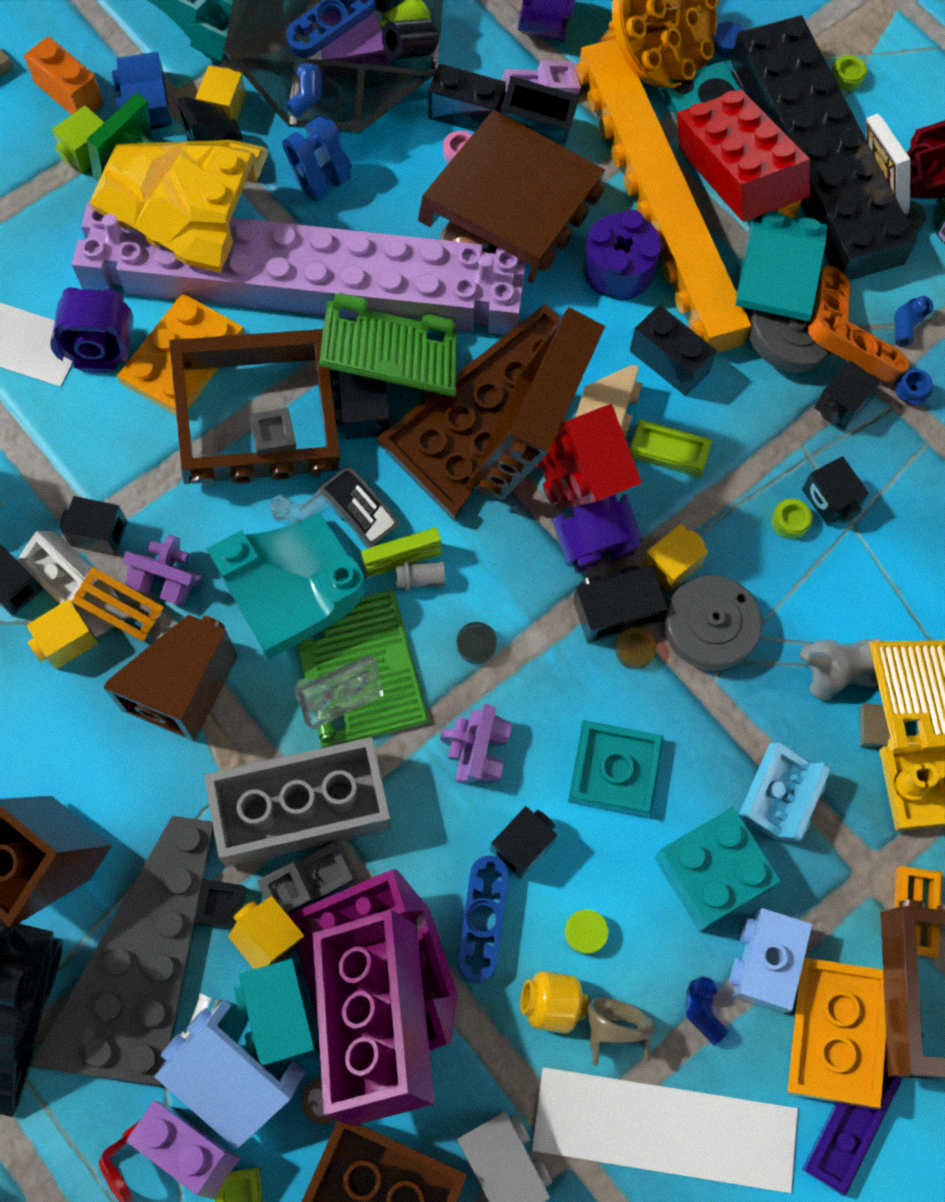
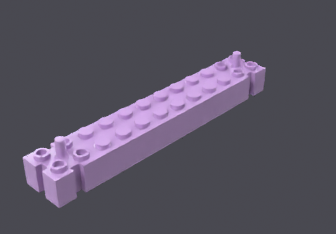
[72,202,526,335]

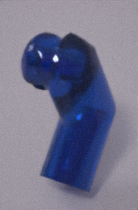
[685,976,729,1046]

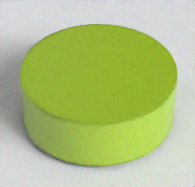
[831,55,867,91]
[771,498,813,539]
[564,909,608,955]

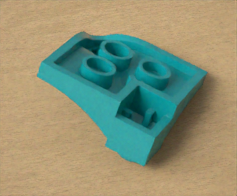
[147,0,260,62]
[206,512,366,660]

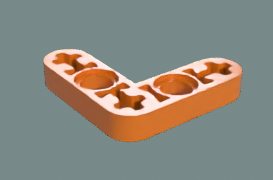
[808,266,909,383]

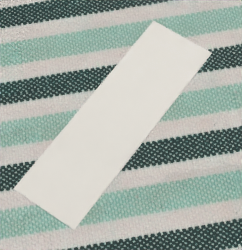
[532,1067,798,1193]

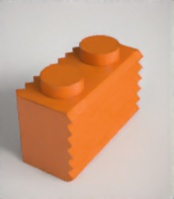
[24,37,104,115]

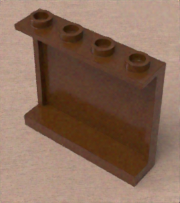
[418,109,606,283]

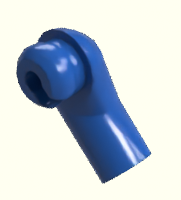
[285,63,322,118]
[894,296,933,346]

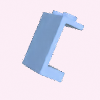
[154,999,306,1150]

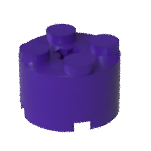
[517,0,575,42]
[583,209,661,300]
[50,287,134,373]
[552,494,643,574]

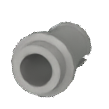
[395,561,445,592]

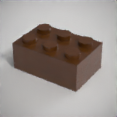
[302,1121,467,1202]

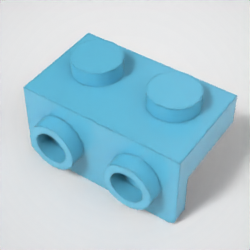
[739,743,831,842]

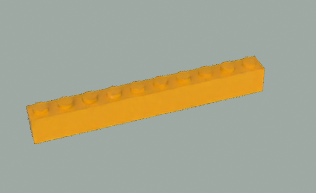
[576,38,752,353]

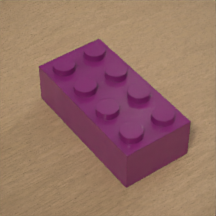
[313,909,435,1126]

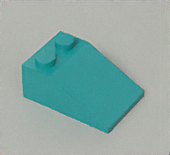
[735,211,827,322]

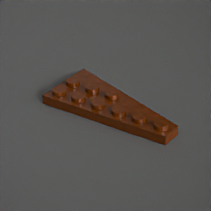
[377,304,560,522]

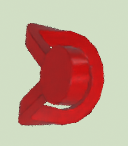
[99,1121,139,1202]

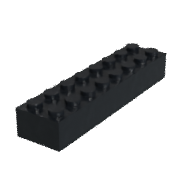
[730,15,917,281]

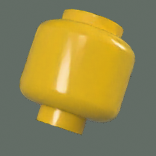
[520,971,589,1034]

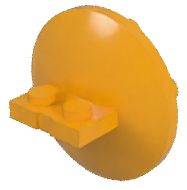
[599,0,718,89]

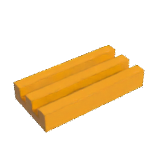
[71,567,164,642]
[894,866,942,959]

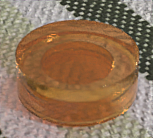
[615,627,657,669]

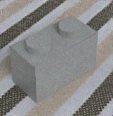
[457,1111,553,1202]

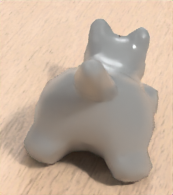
[800,638,882,701]

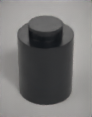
[382,18,439,60]

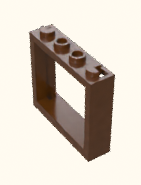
[469,307,605,500]
[169,329,340,487]
[880,900,945,1081]

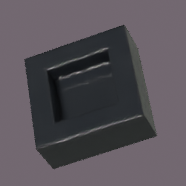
[194,879,247,930]

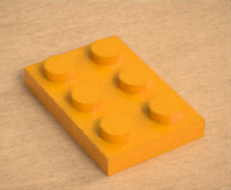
[117,293,245,415]
[787,958,886,1110]

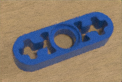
[286,0,376,58]
[458,856,509,984]

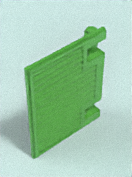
[319,292,457,397]
[297,589,430,748]

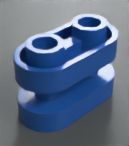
[282,116,352,202]

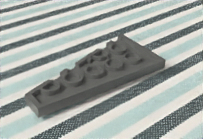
[29,816,214,1086]

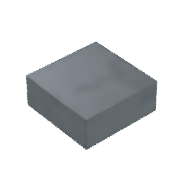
[249,407,296,456]

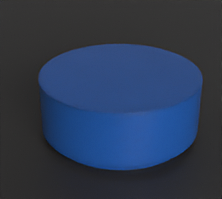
[712,21,745,57]

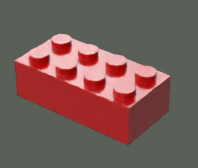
[677,89,810,222]
[536,403,642,510]

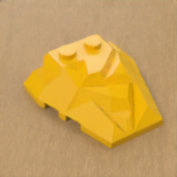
[89,140,268,273]

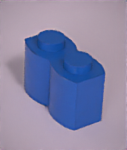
[112,51,172,126]

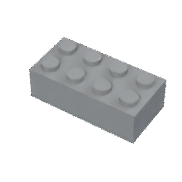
[204,737,392,867]

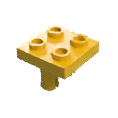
[879,746,945,831]

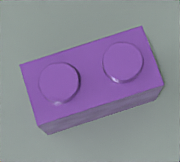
[126,1100,240,1199]

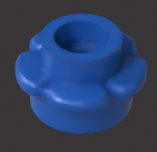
[895,369,933,405]

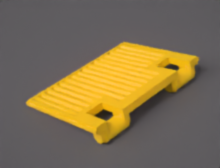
[869,640,945,753]

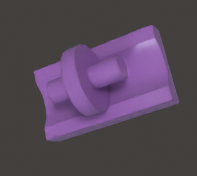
[122,535,204,605]
[440,704,512,785]

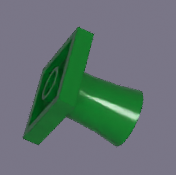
[86,92,156,182]

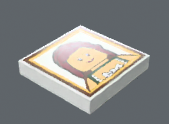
[866,114,910,214]

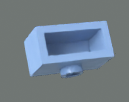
[729,908,812,1014]

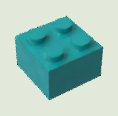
[654,807,781,932]
[234,958,320,1070]

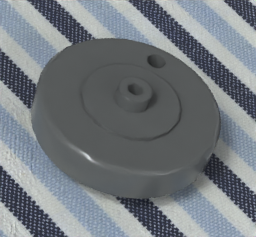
[748,309,832,373]
[664,575,763,671]

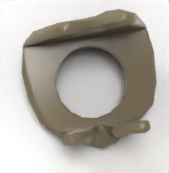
[588,997,656,1066]

